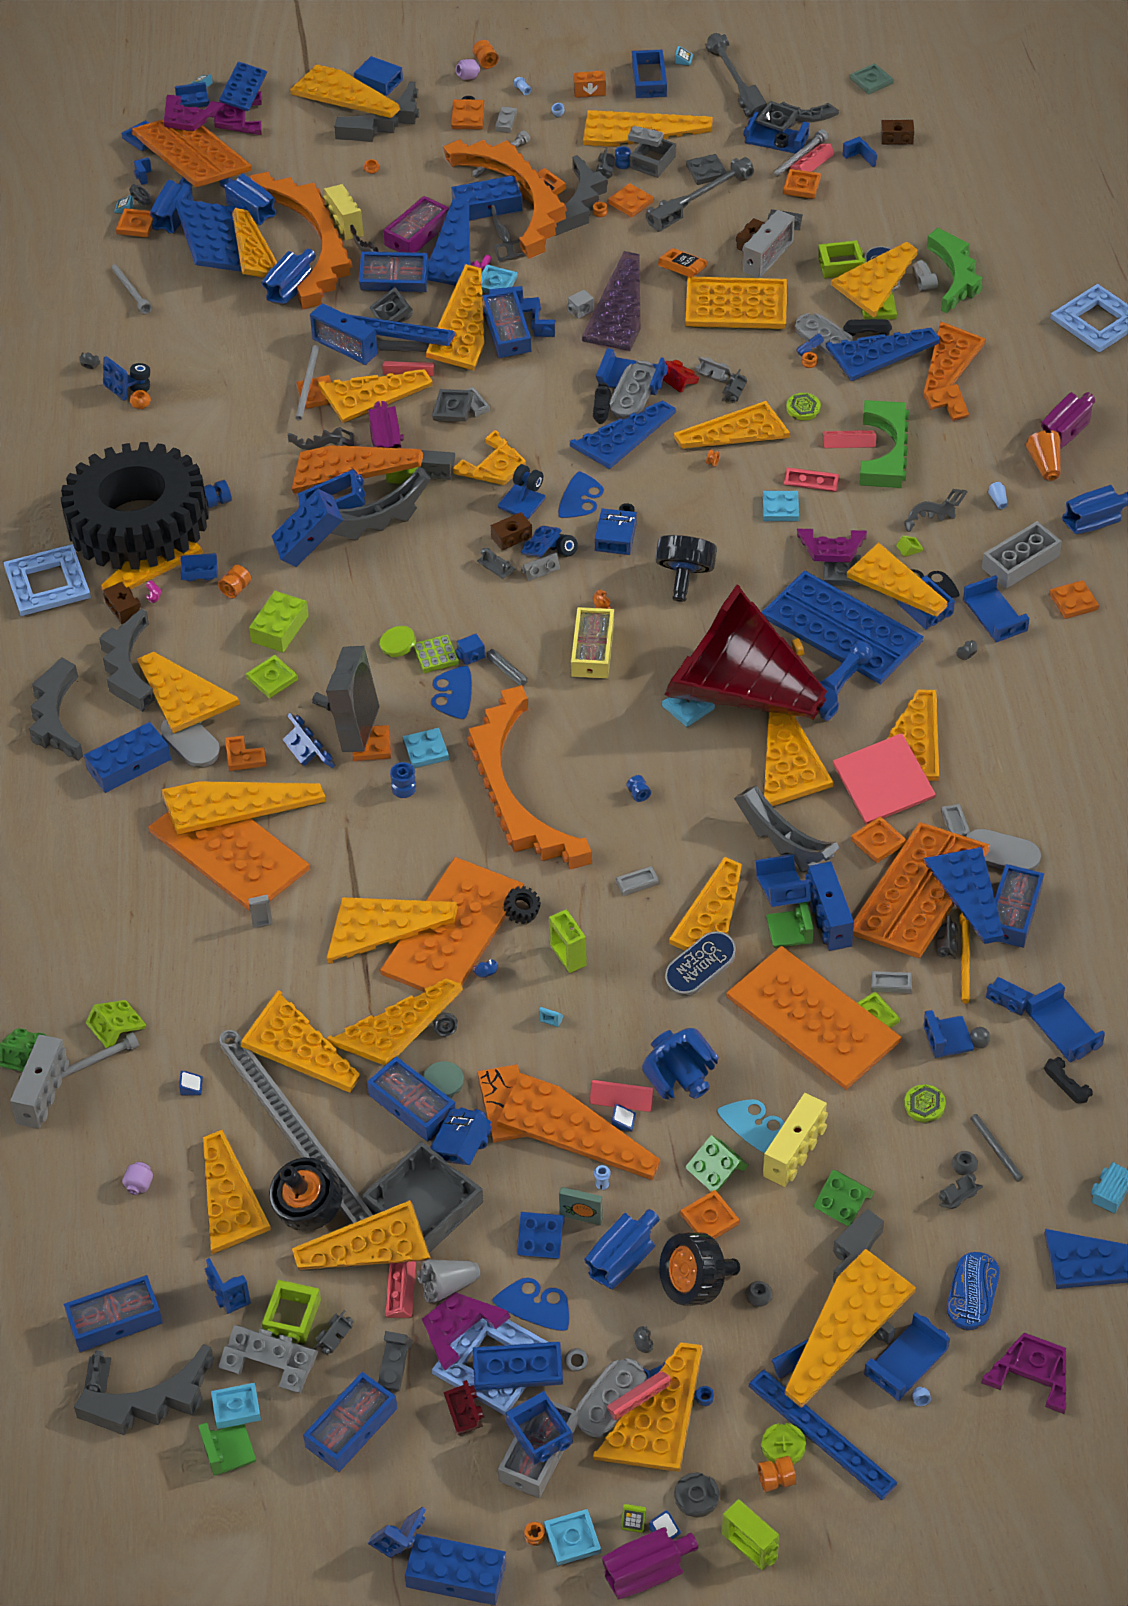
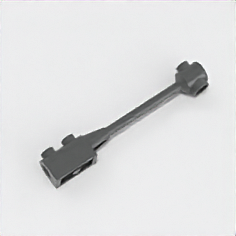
[705,33,767,117]
[646,157,754,232]

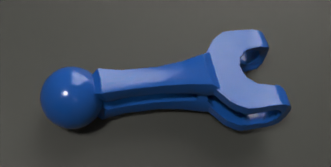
[819,641,873,721]

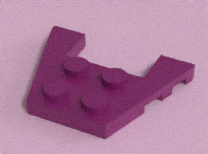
[214,91,262,135]
[164,94,225,131]
[797,528,867,562]
[422,1292,511,1370]
[982,1333,1066,1414]

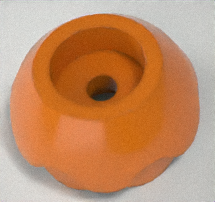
[129,390,151,409]
[593,589,611,609]

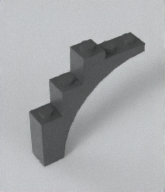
[334,82,420,142]
[555,155,608,236]
[330,467,431,540]
[99,608,155,712]
[29,657,83,761]
[734,786,839,872]
[833,1209,895,1344]
[74,1344,214,1435]

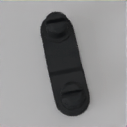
[843,319,892,336]
[593,383,611,424]
[1044,1057,1093,1103]

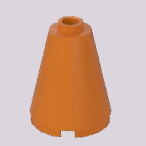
[1025,430,1060,481]

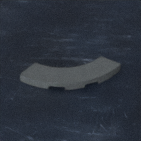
[780,101,839,122]

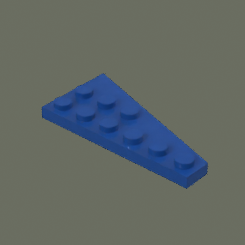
[1044,1229,1128,1289]

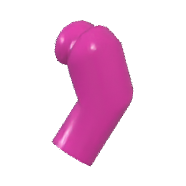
[471,255,492,271]
[146,580,162,603]

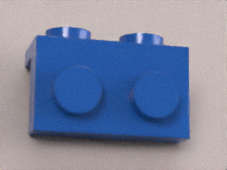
[181,553,218,581]

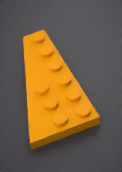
[847,542,947,617]
[669,857,742,951]

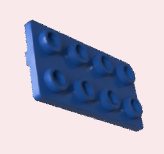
[219,62,267,111]

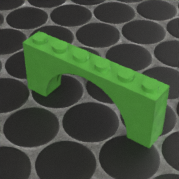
[859,400,909,488]

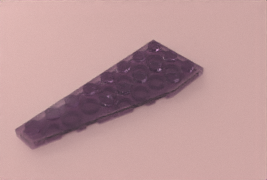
[582,251,640,351]

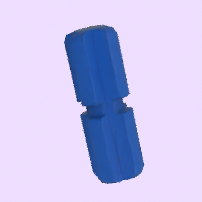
[796,333,824,357]

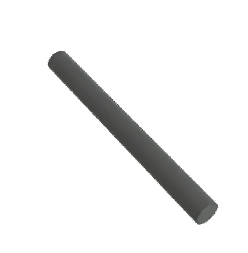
[970,1114,1023,1182]

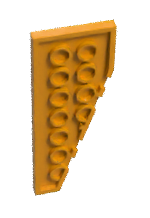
[583,110,713,147]
[785,1249,916,1408]

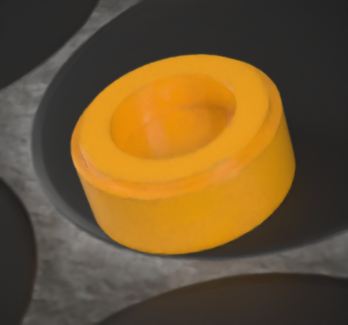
[791,638,804,657]

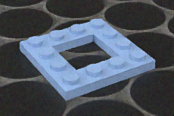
[1050,284,1128,353]
[3,544,91,616]
[432,1318,548,1416]

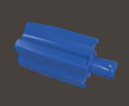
[220,173,277,225]
[150,177,193,233]
[261,249,316,304]
[1062,485,1128,534]
[584,1209,660,1290]

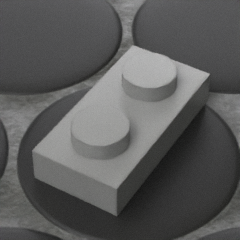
[495,107,517,133]
[628,126,663,147]

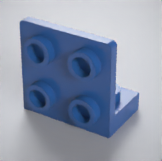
[923,1010,974,1058]
[517,1212,565,1258]
[204,1258,251,1314]
[368,1507,426,1558]

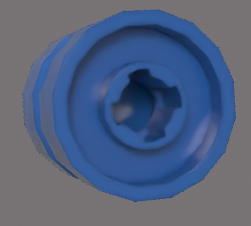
[204,480,232,509]
[390,762,416,798]

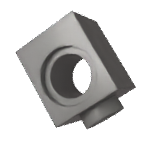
[567,290,594,319]

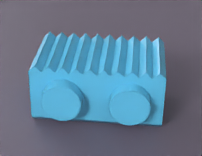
[1091,1162,1128,1214]

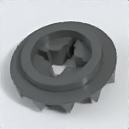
[129,184,152,206]

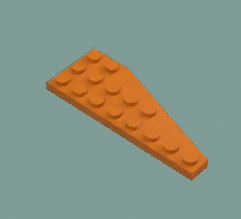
[292,445,423,494]
[497,1073,660,1180]

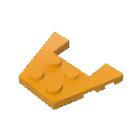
[453,430,526,485]

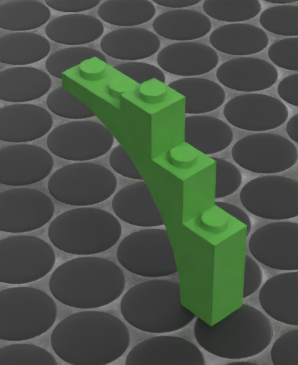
[927,227,983,313]

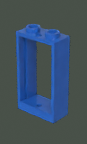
[632,49,667,98]
[298,469,366,509]

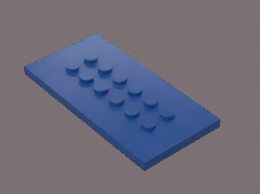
[762,570,924,685]

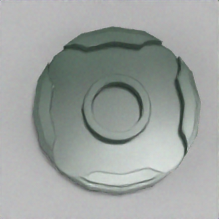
[423,1061,464,1098]

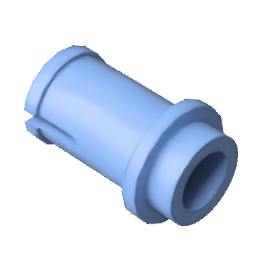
[514,77,532,95]
[594,1165,610,1190]

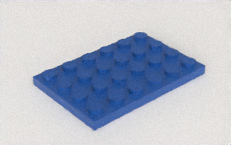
[175,198,242,272]

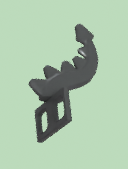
[491,205,525,261]
[287,427,354,450]
[904,489,967,532]

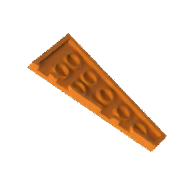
[923,321,986,399]

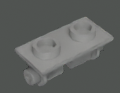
[695,357,732,382]
[521,553,560,581]

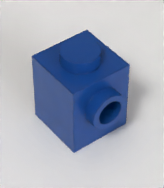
[455,633,485,665]

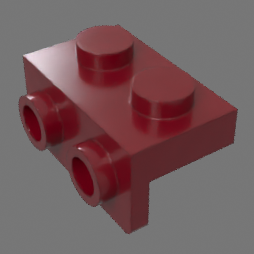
[443,1380,485,1435]

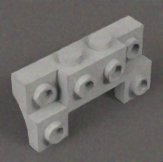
[219,1325,318,1393]

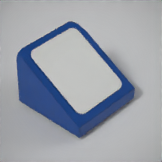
[179,1071,203,1095]
[612,1104,636,1132]
[649,1510,681,1539]

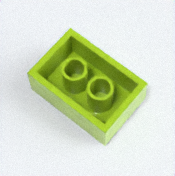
[249,591,309,653]

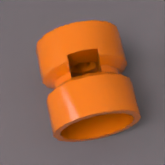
[472,40,499,69]
[218,565,252,598]
[757,1456,796,1492]

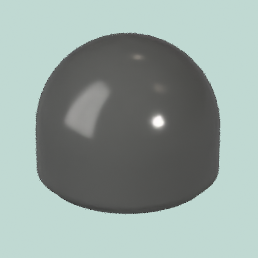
[970,1027,990,1048]
[565,1348,588,1371]

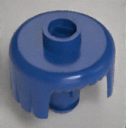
[642,1028,719,1100]

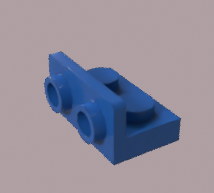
[175,82,209,108]
[986,977,1034,1016]

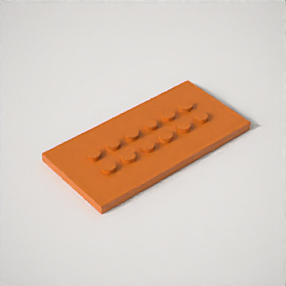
[132,119,252,188]
[148,811,310,911]
[853,822,990,959]
[380,857,524,1003]
[726,946,901,1090]

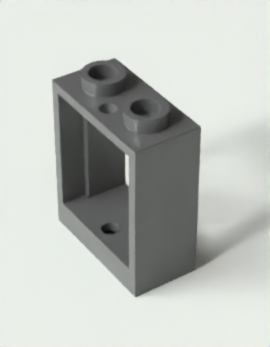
[630,139,676,178]

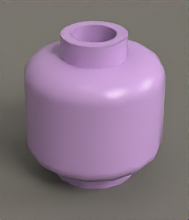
[456,59,480,80]
[122,1162,153,1195]

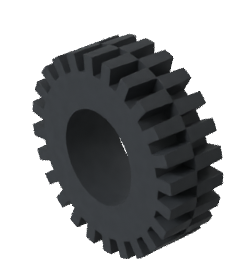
[61,442,209,570]

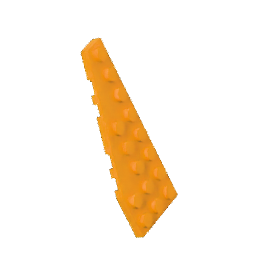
[290,64,400,118]
[426,264,484,371]
[162,781,326,835]

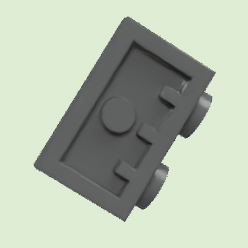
[420,450,455,480]

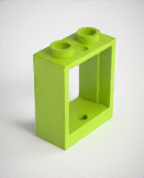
[818,240,866,279]
[549,909,587,973]
[262,1280,321,1344]
[722,1499,779,1570]

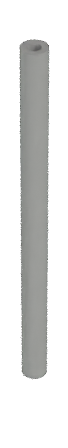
[295,345,319,421]

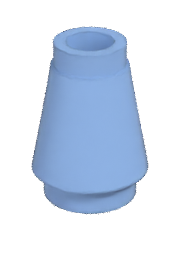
[988,482,1008,509]

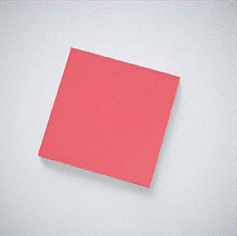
[833,733,936,825]

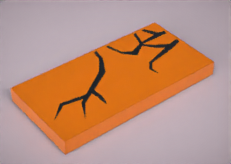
[477,1064,528,1143]

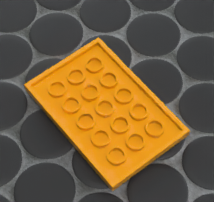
[685,277,787,329]

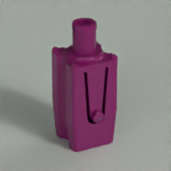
[1041,392,1095,449]
[368,401,404,448]
[601,1527,698,1600]

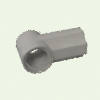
[912,260,938,291]

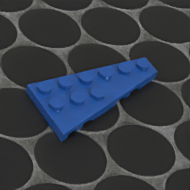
[428,198,471,286]
[826,327,940,381]
[570,400,676,469]
[924,847,1004,944]

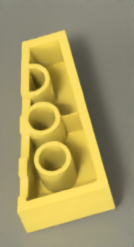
[323,184,364,240]

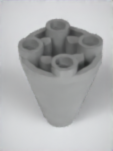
[417,1259,480,1303]

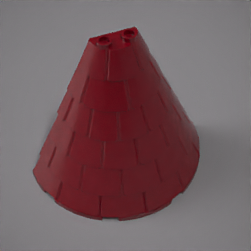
[664,584,827,720]

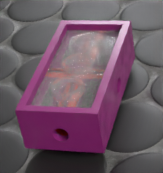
[383,196,449,253]

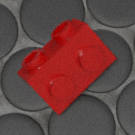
[662,360,699,393]

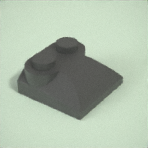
[755,101,798,132]
[369,287,413,322]

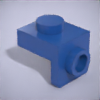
[134,157,152,185]

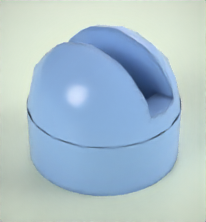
[551,103,565,117]
[912,1387,931,1406]

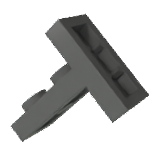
[378,1331,413,1391]

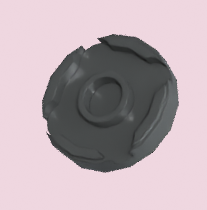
[674,1472,720,1517]

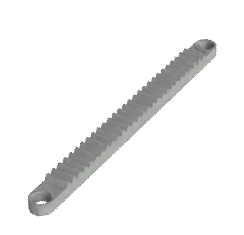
[219,1030,373,1224]

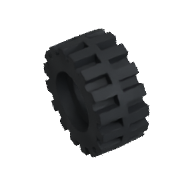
[503,886,541,924]

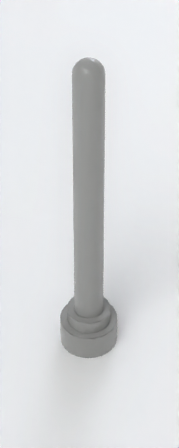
[774,129,829,176]
[472,130,530,177]
[112,264,152,314]
[61,1032,140,1078]

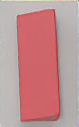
[789,143,834,172]
[382,361,435,376]
[823,430,876,448]
[784,467,839,492]
[590,1080,653,1112]
[385,1261,416,1318]
[607,1371,671,1420]

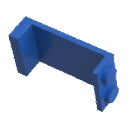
[743,112,810,154]
[596,348,668,395]
[963,575,1030,642]
[755,854,811,907]
[1026,982,1105,1062]
[864,1312,950,1401]

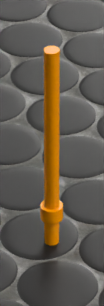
[959,911,971,1003]

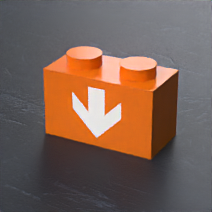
[573,71,606,98]

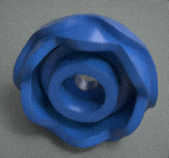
[474,959,498,978]

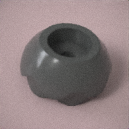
[79,352,100,369]
[956,640,977,660]
[433,1012,458,1037]
[952,1151,978,1175]
[745,1281,773,1307]
[634,1326,654,1353]

